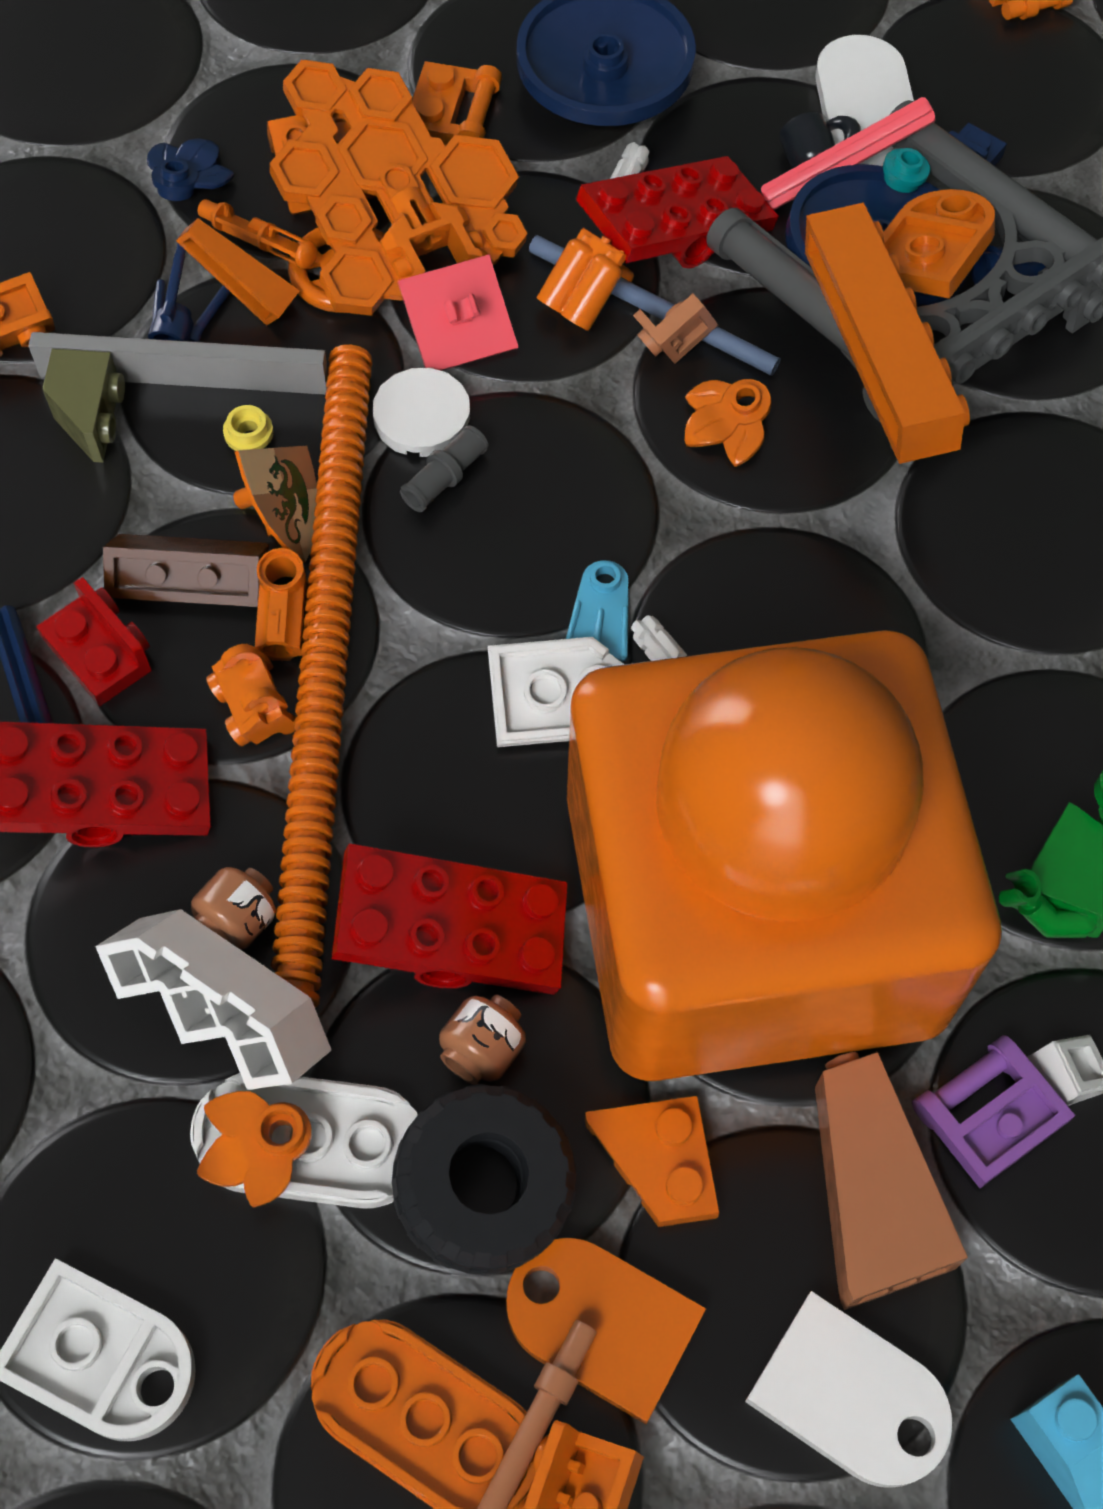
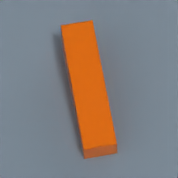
[176,218,300,326]

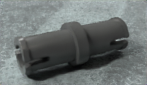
[400,425,489,512]

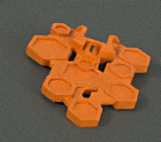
[270,59,528,316]

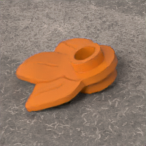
[684,379,772,467]
[197,1091,312,1207]

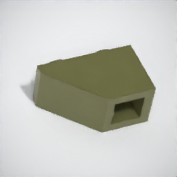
[42,349,125,463]

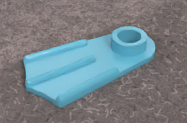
[566,560,628,662]

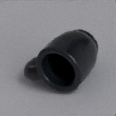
[779,112,861,169]

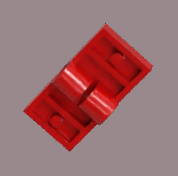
[576,156,779,269]
[0,722,210,847]
[332,843,567,995]

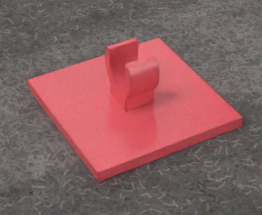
[398,255,518,371]

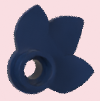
[147,139,234,201]

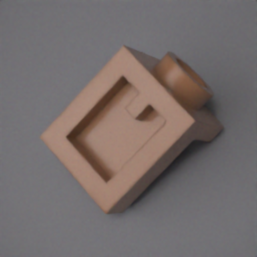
[633,293,718,364]

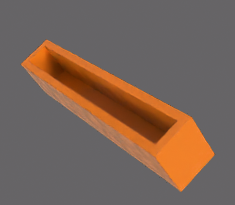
[805,202,970,464]

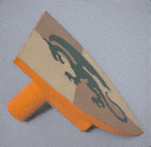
[233,446,317,563]

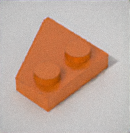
[585,1096,719,1227]

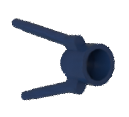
[148,243,231,342]

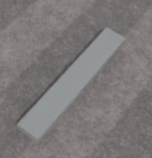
[28,332,328,395]

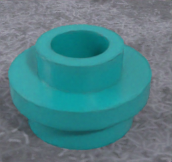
[883,148,930,193]

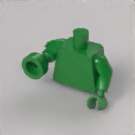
[999,770,1103,938]

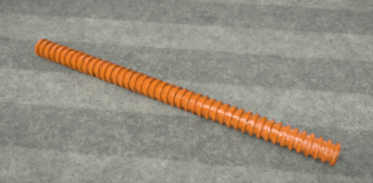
[271,344,373,1008]

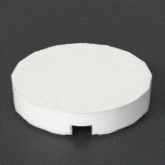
[373,368,470,457]

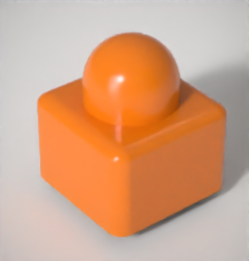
[567,630,1002,1081]

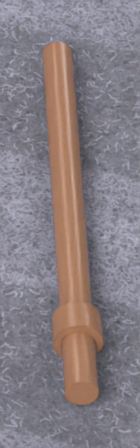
[477,1320,597,1509]

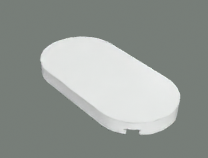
[815,35,914,166]
[190,1073,418,1208]

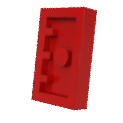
[36,577,152,707]

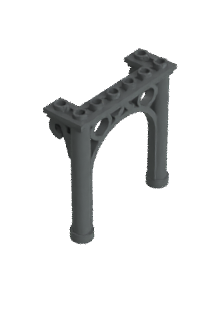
[707,100,1103,449]

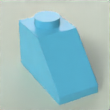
[1010,1374,1103,1509]

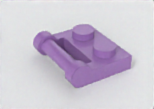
[912,1035,1076,1188]

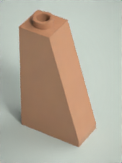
[815,1052,968,1310]

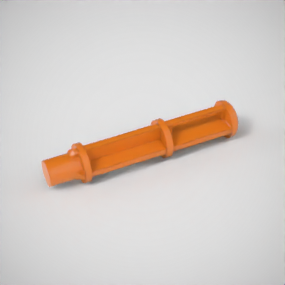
[198,199,317,269]

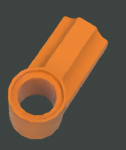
[255,548,309,661]

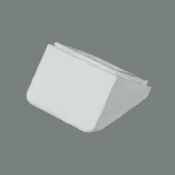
[1027,1035,1103,1106]

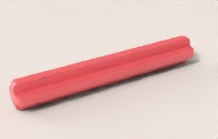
[761,97,936,210]

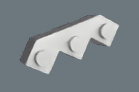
[95,909,331,1090]

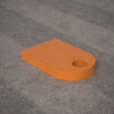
[883,189,995,299]
[506,1238,706,1425]

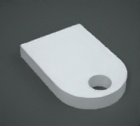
[0,1258,195,1441]
[745,1291,952,1487]

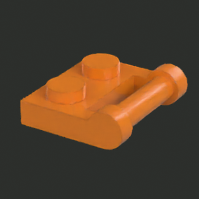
[412,61,502,146]

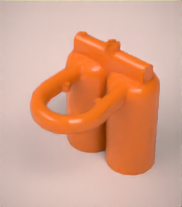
[536,228,634,331]

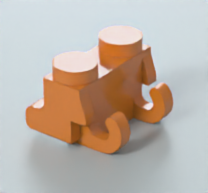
[206,644,296,747]

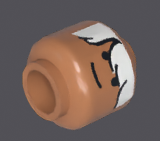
[191,867,276,950]
[439,995,526,1085]

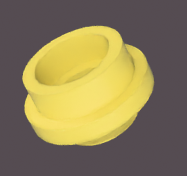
[223,405,274,451]

